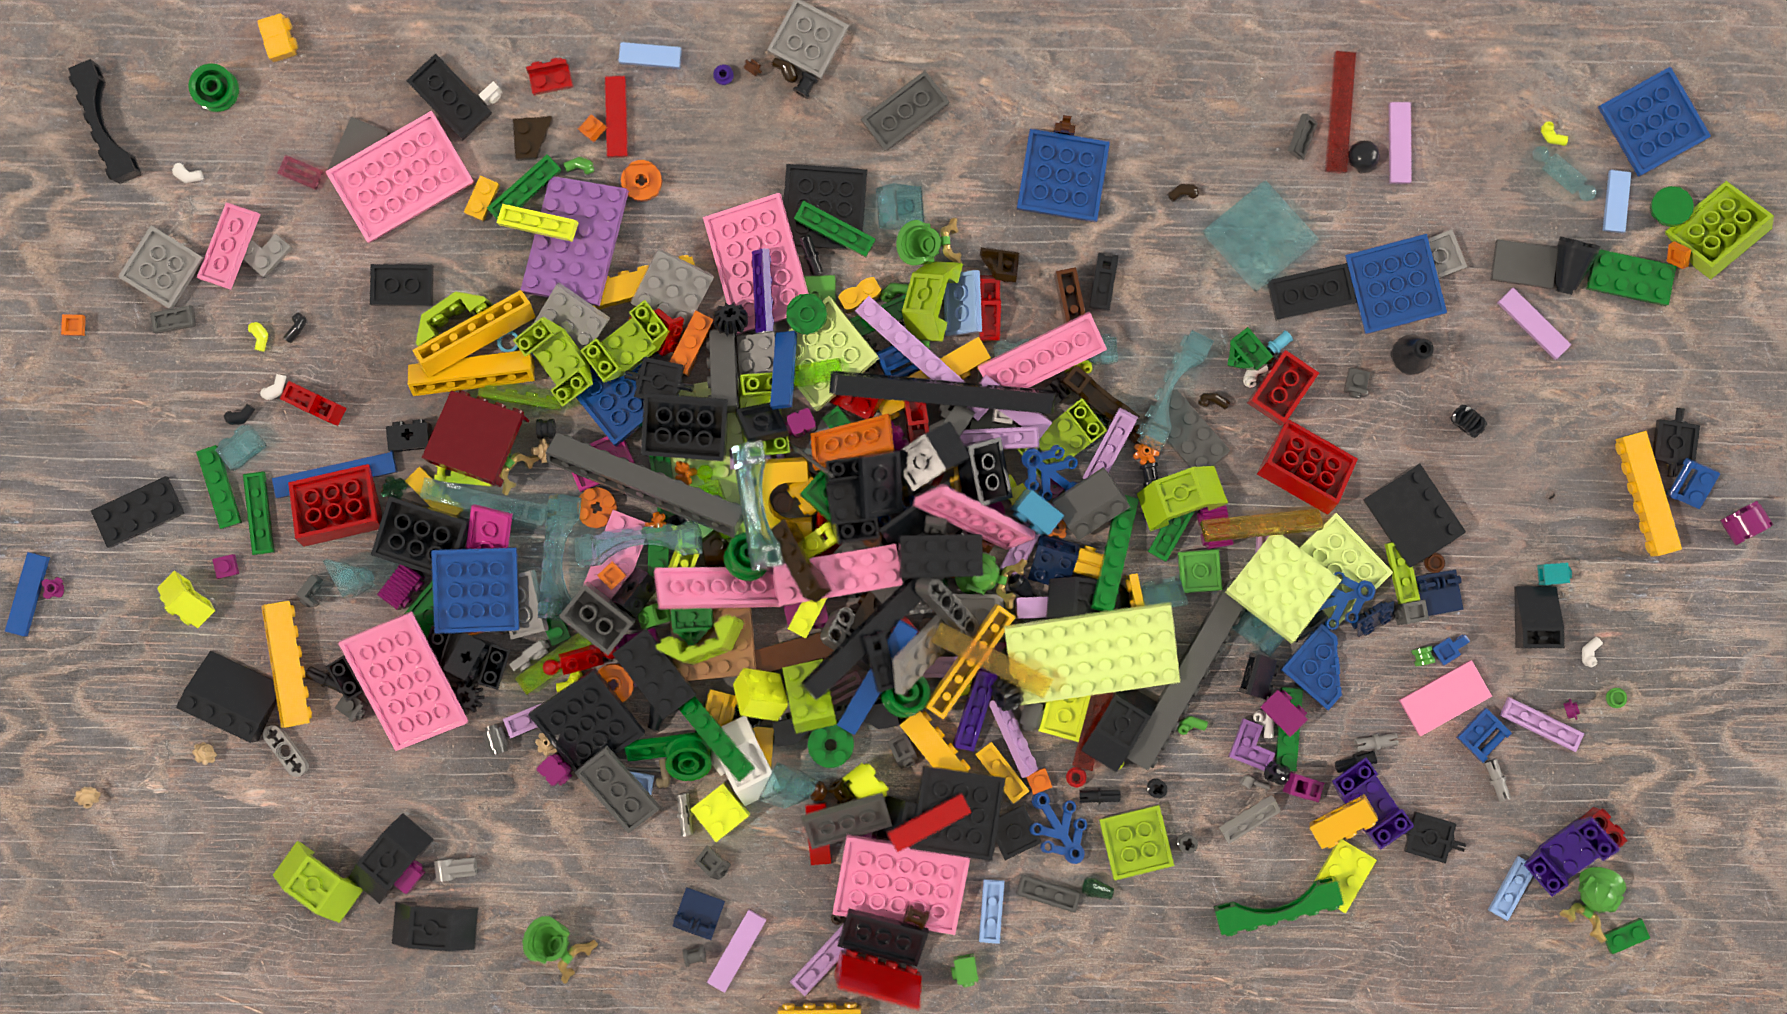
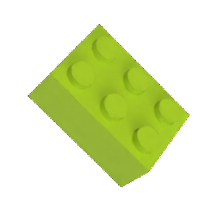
[782,659,837,734]

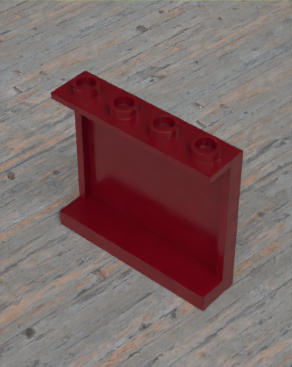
[422,390,530,488]

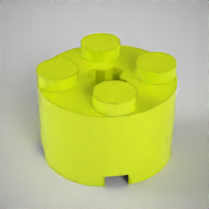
[842,763,889,800]

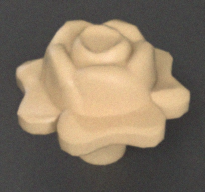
[531,439,550,463]
[535,733,557,756]
[192,742,217,765]
[74,787,101,808]

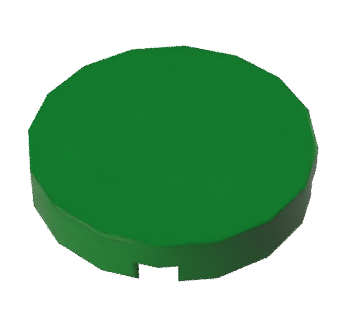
[1650,186,1694,227]
[786,294,827,335]

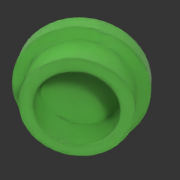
[1606,688,1627,708]

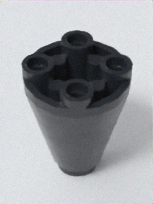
[1555,236,1601,295]
[1390,334,1434,375]

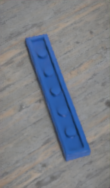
[272,452,398,499]
[837,620,918,735]

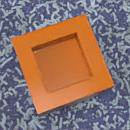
[578,114,607,143]
[1666,241,1691,269]
[61,314,86,336]
[597,561,627,590]
[1026,767,1052,795]

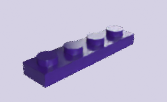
[752,248,774,333]
[953,669,998,752]

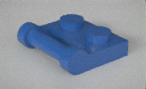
[876,345,920,377]
[1665,458,1720,509]
[1456,708,1512,763]

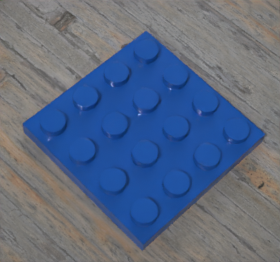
[1598,66,1711,177]
[1016,129,1110,223]
[1345,234,1447,334]
[576,363,680,447]
[432,547,520,633]

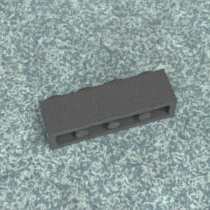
[706,330,739,413]

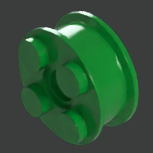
[188,63,239,112]
[724,532,773,581]
[881,676,930,718]
[808,722,854,768]
[666,735,712,781]

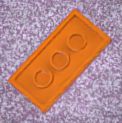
[811,413,894,471]

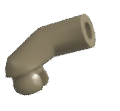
[656,758,671,789]

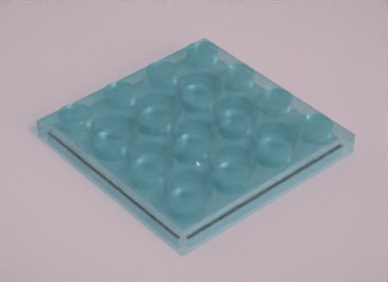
[1202,180,1319,292]

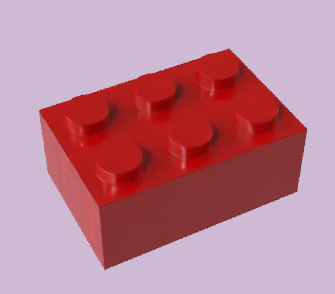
[1247,350,1319,426]

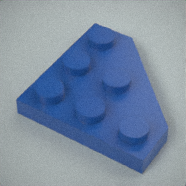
[1280,624,1342,710]

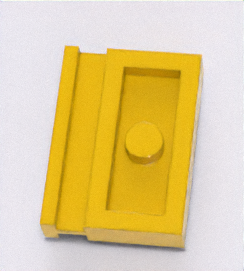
[1125,573,1144,608]
[704,689,737,726]

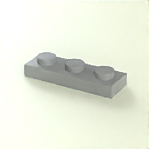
[1219,795,1281,844]

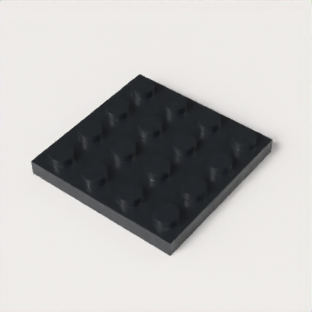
[783,164,868,251]
[528,668,646,772]
[910,765,1005,861]

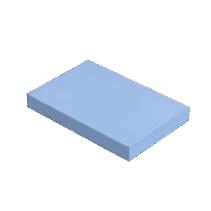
[944,270,982,337]

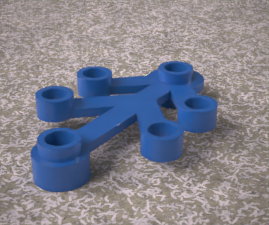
[1022,445,1078,502]
[1313,572,1376,630]
[1030,792,1087,864]

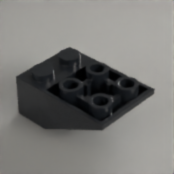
[1514,586,1565,648]

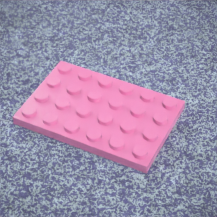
[326,111,475,243]
[703,193,809,335]
[338,611,468,751]
[833,834,970,935]

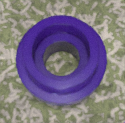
[713,64,734,85]

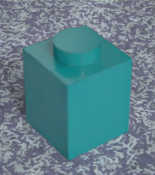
[1537,563,1572,585]

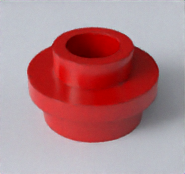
[1066,767,1087,788]

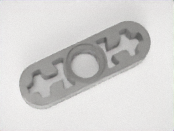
[263,725,309,777]

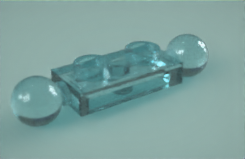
[1532,146,1596,201]

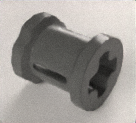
[1176,833,1198,854]
[682,945,707,967]

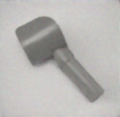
[1240,775,1270,790]

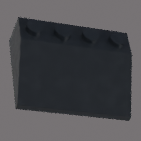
[641,393,728,461]
[1363,463,1466,567]
[879,481,953,551]
[371,496,470,575]
[176,651,277,743]

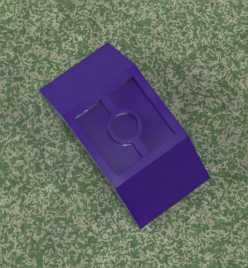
[1332,757,1414,850]
[1524,817,1620,897]

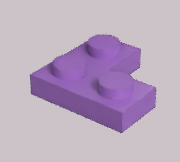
[1228,718,1275,771]

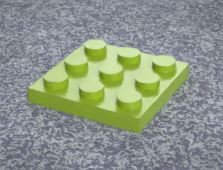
[1099,804,1174,881]

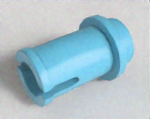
[1266,331,1293,356]

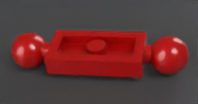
[542,645,617,676]

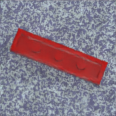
[605,76,628,158]
[887,793,971,853]

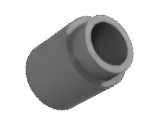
[1019,703,1044,732]
[482,724,508,756]

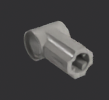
[434,857,478,882]

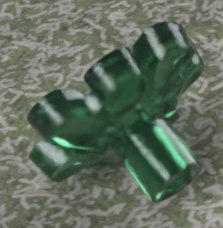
[381,476,407,497]

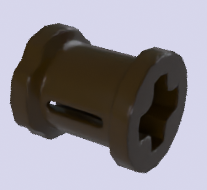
[827,778,854,805]
[903,904,929,929]

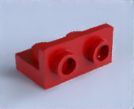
[526,58,573,96]
[653,308,684,356]

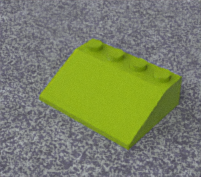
[1665,181,1774,280]

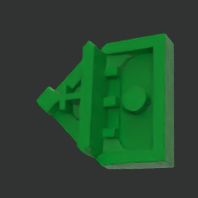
[1227,327,1274,371]
[671,608,714,647]

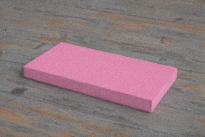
[197,202,261,290]
[1399,660,1492,736]

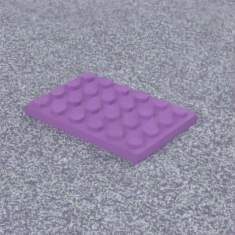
[520,176,629,307]

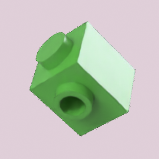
[638,603,671,630]
[951,953,979,987]

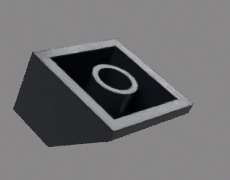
[1239,653,1279,700]

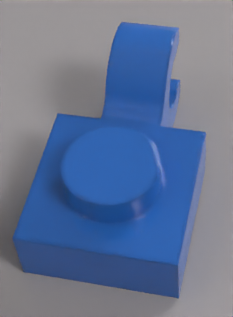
[1432,634,1470,666]

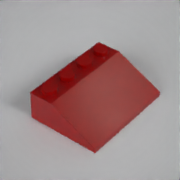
[1257,419,1358,515]
[288,464,382,547]
[834,949,922,1010]

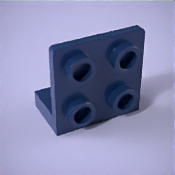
[1028,534,1080,585]

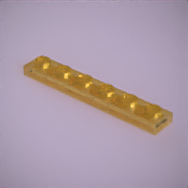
[1200,508,1324,542]
[931,623,1053,699]

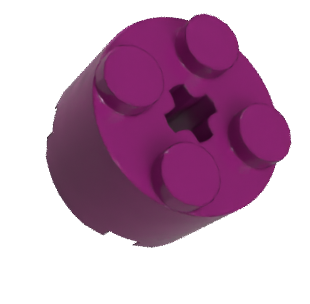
[1720,501,1774,546]

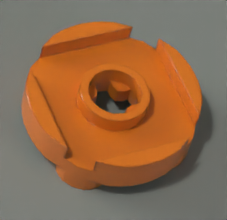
[621,160,662,202]
[576,487,618,528]
[598,663,634,702]

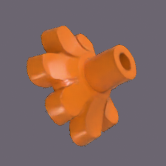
[1133,439,1160,465]
[675,461,697,485]
[645,511,667,538]

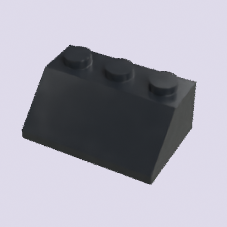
[958,437,1013,506]

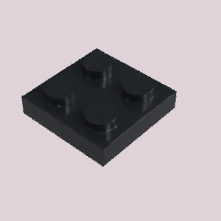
[736,402,788,444]
[996,804,1042,860]

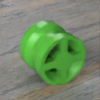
[1411,645,1436,666]

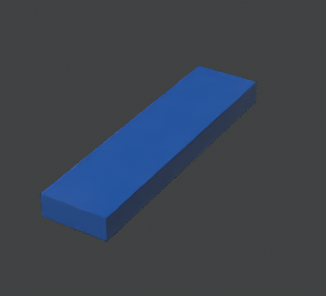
[770,331,797,409]
[5,552,50,637]

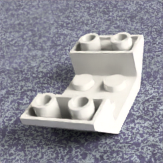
[718,716,782,806]

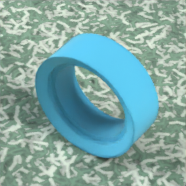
[497,331,519,352]

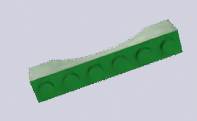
[1213,876,1344,936]

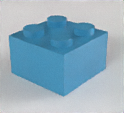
[1010,489,1064,536]

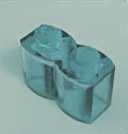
[215,425,267,471]

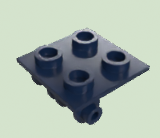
[1415,569,1464,616]
[1351,601,1394,637]
[672,887,725,940]

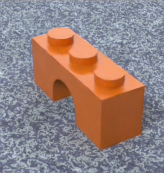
[669,310,714,377]

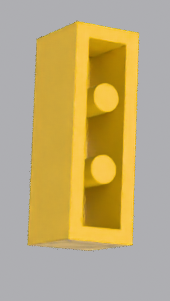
[1309,794,1378,849]

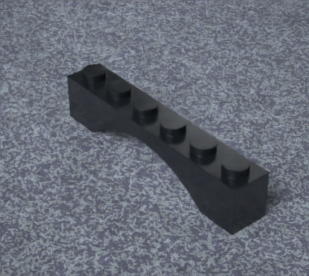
[68,59,142,184]
[772,699,899,747]

